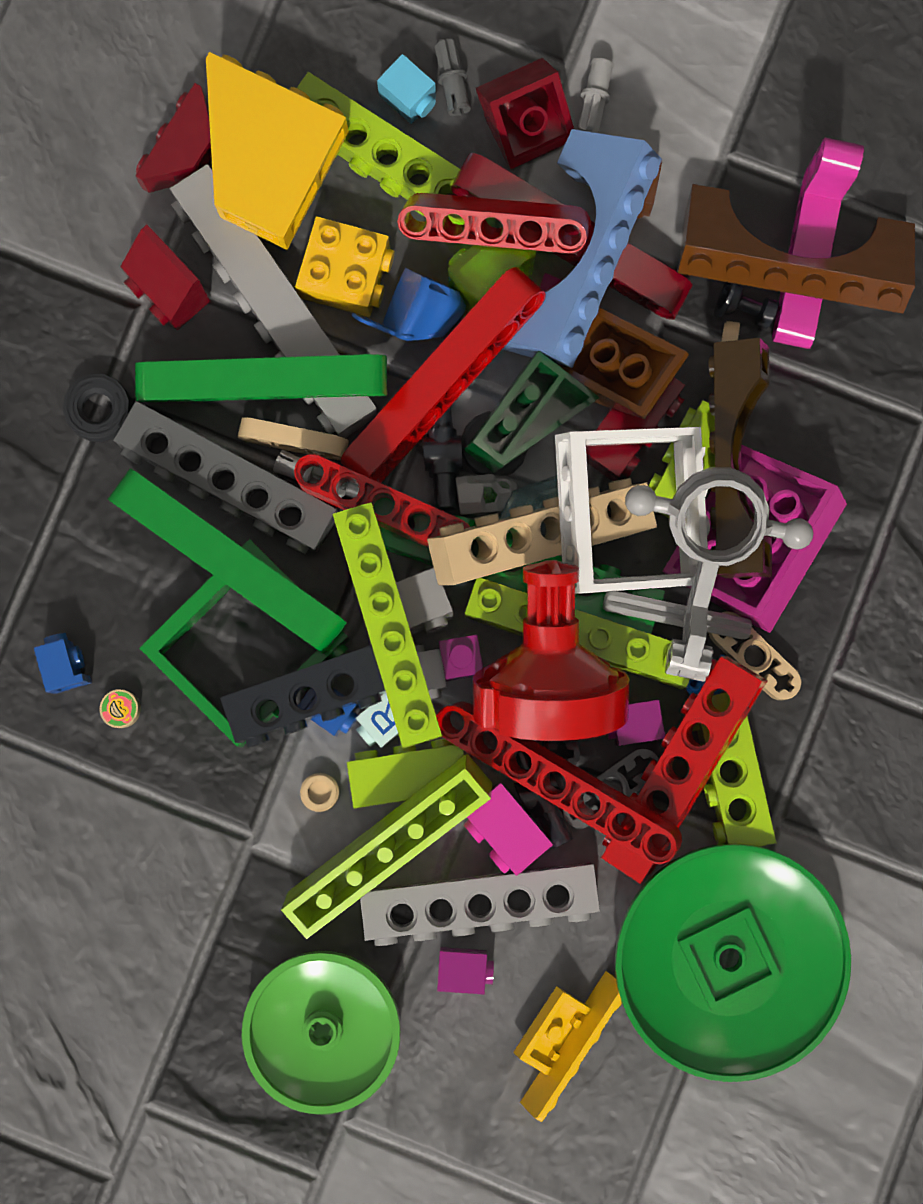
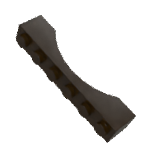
[709,338,772,578]

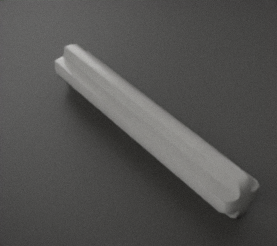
[603,591,752,639]

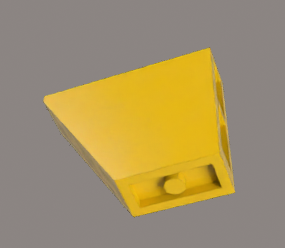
[206,52,349,250]

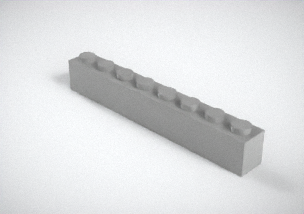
[170,164,378,438]

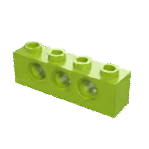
[692,693,776,847]

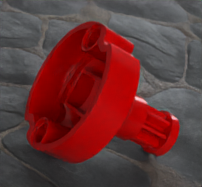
[473,560,629,741]

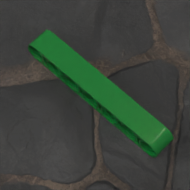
[135,354,387,402]
[107,468,347,654]

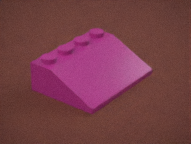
[663,445,847,633]

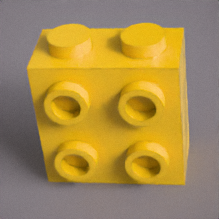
[295,216,395,317]

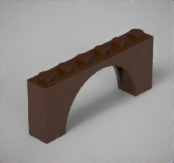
[678,184,915,314]

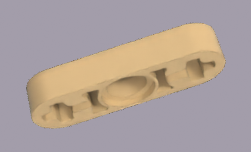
[238,418,349,460]
[708,612,801,700]

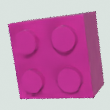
[464,783,553,876]

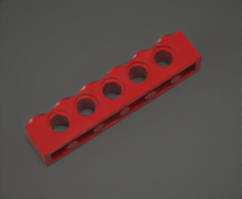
[601,656,768,884]

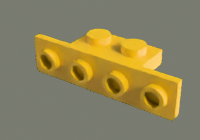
[513,971,622,1122]

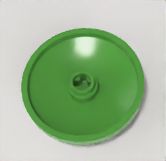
[242,951,401,1115]

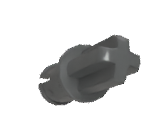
[435,38,471,116]

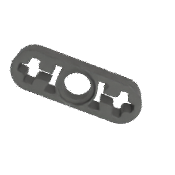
[562,749,659,828]

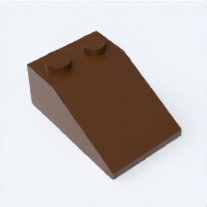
[557,307,689,419]

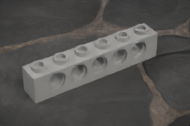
[360,862,600,946]

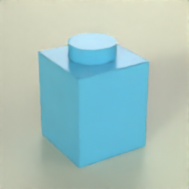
[377,54,436,124]

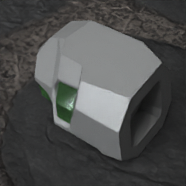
[456,474,518,518]

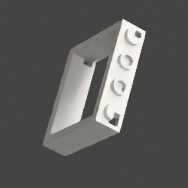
[555,427,710,593]

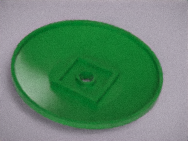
[615,844,851,1082]

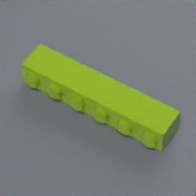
[281,753,492,939]

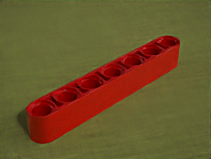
[341,267,546,483]
[436,701,682,864]

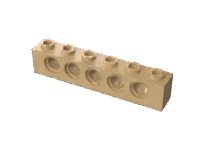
[427,478,657,585]

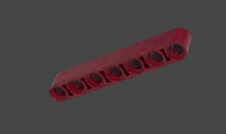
[451,153,693,320]

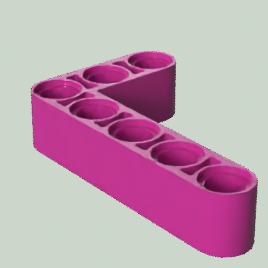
[772,137,864,349]

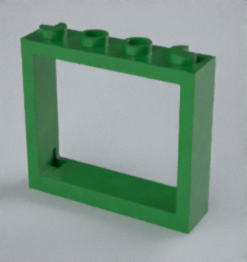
[139,539,350,747]

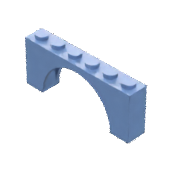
[502,129,662,368]

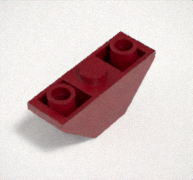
[135,83,212,193]

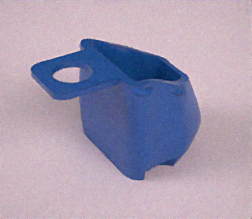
[351,268,466,341]

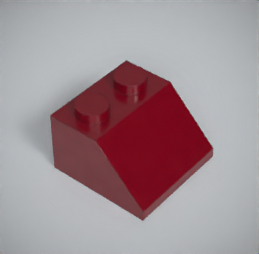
[476,58,574,169]
[120,224,210,331]

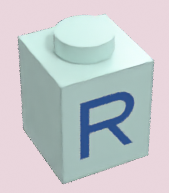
[356,693,398,748]

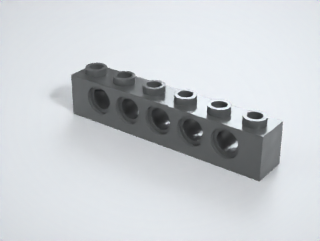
[113,401,338,555]

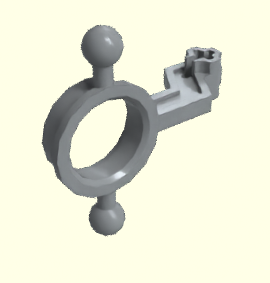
[625,467,813,682]

